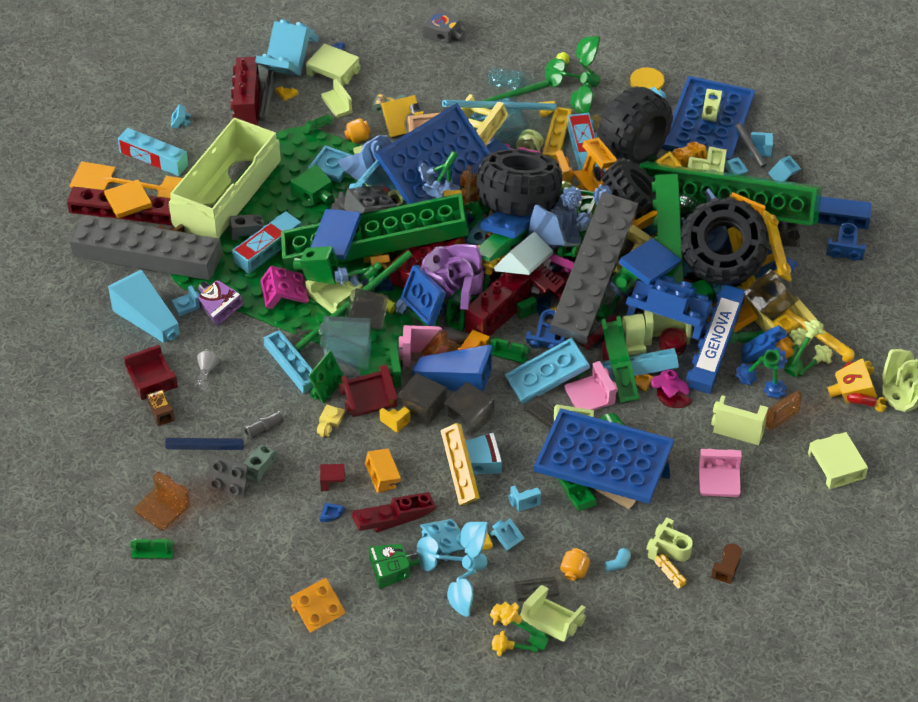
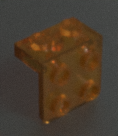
[460,165,480,210]
[134,471,190,530]

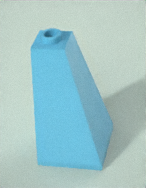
[108,270,180,343]

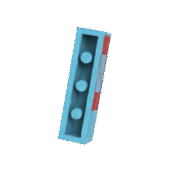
[567,113,599,177]
[118,128,188,176]
[232,211,302,274]

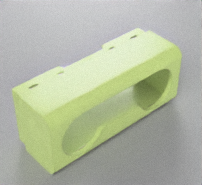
[169,118,281,238]

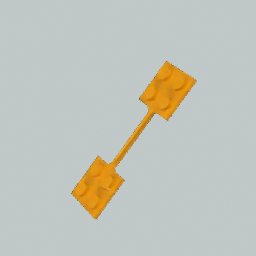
[69,161,183,198]

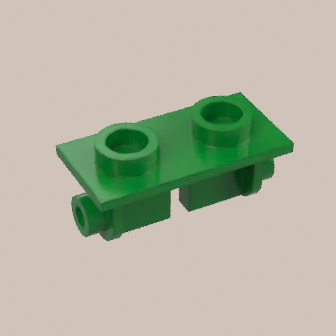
[490,337,531,364]
[130,538,174,559]

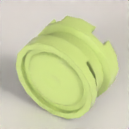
[516,129,544,151]

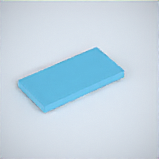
[504,337,590,404]

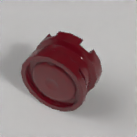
[659,328,687,355]

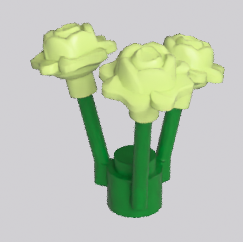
[784,319,833,378]

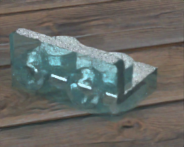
[487,67,525,89]

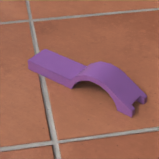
[460,268,485,310]

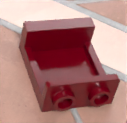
[124,345,178,400]
[339,365,398,417]

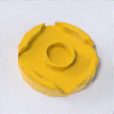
[630,67,664,91]

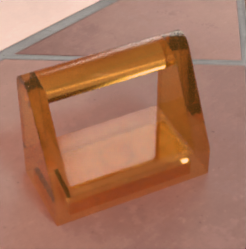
[765,390,802,431]

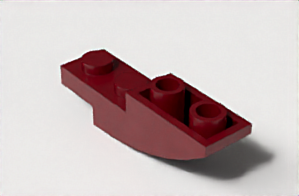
[352,492,436,533]

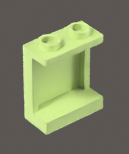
[306,43,360,87]
[306,280,364,314]
[644,307,694,345]
[711,395,768,445]
[808,432,868,490]
[520,585,586,642]

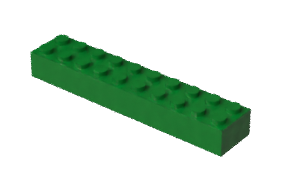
[639,162,822,226]
[281,193,470,272]

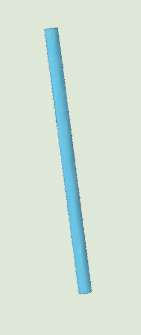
[442,100,557,110]

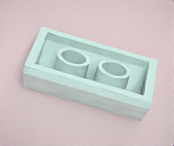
[494,231,553,275]

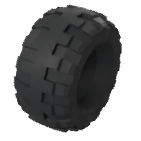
[596,87,673,166]
[476,149,563,216]
[681,197,769,286]

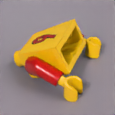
[827,358,887,412]

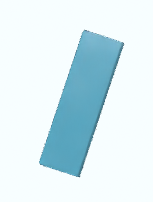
[263,330,313,394]
[601,348,679,381]

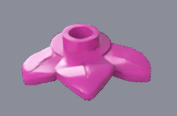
[651,369,689,398]

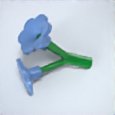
[419,151,460,198]

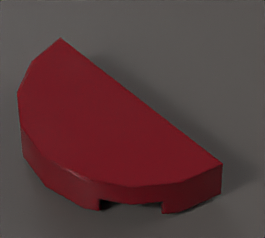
[657,388,692,409]

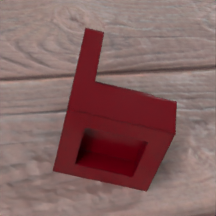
[320,464,345,491]

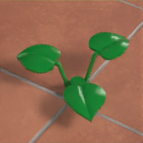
[545,36,600,115]

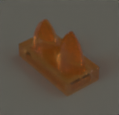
[421,330,460,357]

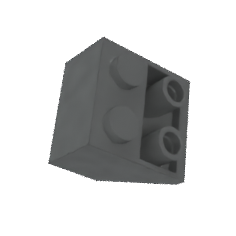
[343,185,397,214]

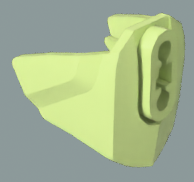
[882,349,918,412]

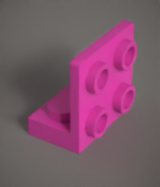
[260,266,309,309]

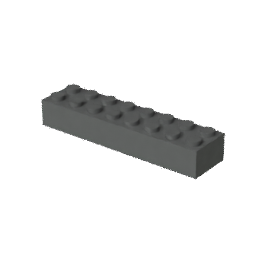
[550,191,638,345]
[69,216,223,280]

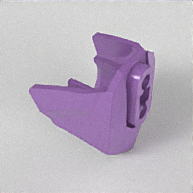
[421,244,482,300]

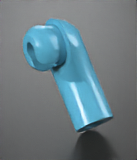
[605,548,631,572]

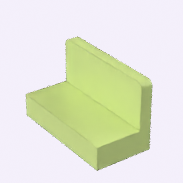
[321,79,352,118]

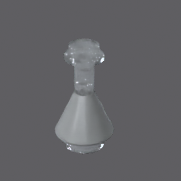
[194,349,220,390]

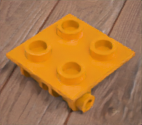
[290,578,346,633]

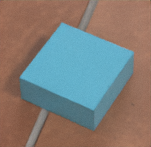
[724,157,749,175]

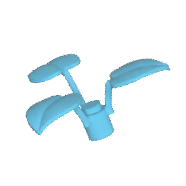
[417,522,488,617]

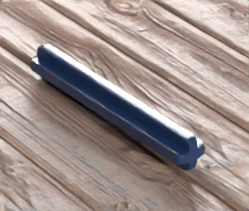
[165,438,244,450]

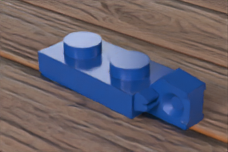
[741,325,787,363]

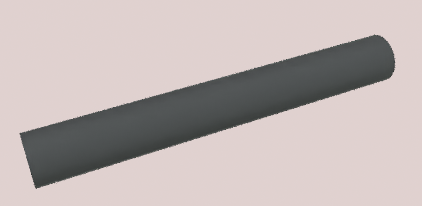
[735,123,767,168]

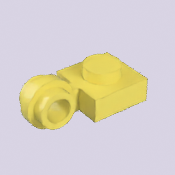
[317,404,345,438]

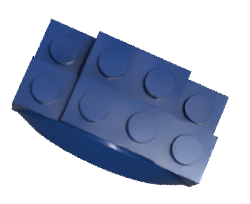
[626,275,713,340]

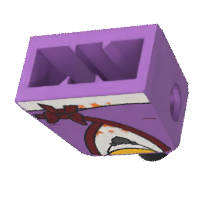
[198,281,244,325]

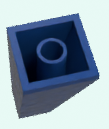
[412,345,492,398]

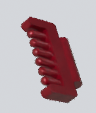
[530,263,565,294]

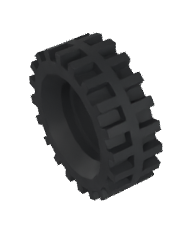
[601,157,656,221]

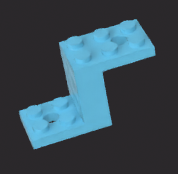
[255,20,319,76]

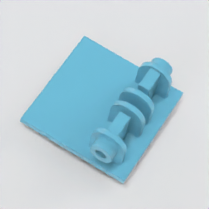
[420,519,466,562]

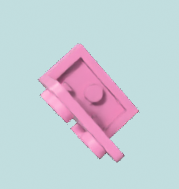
[399,325,442,367]
[565,361,618,410]
[699,449,742,497]

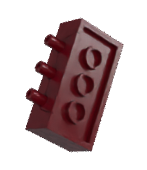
[230,57,260,126]
[387,237,466,288]
[465,272,531,337]

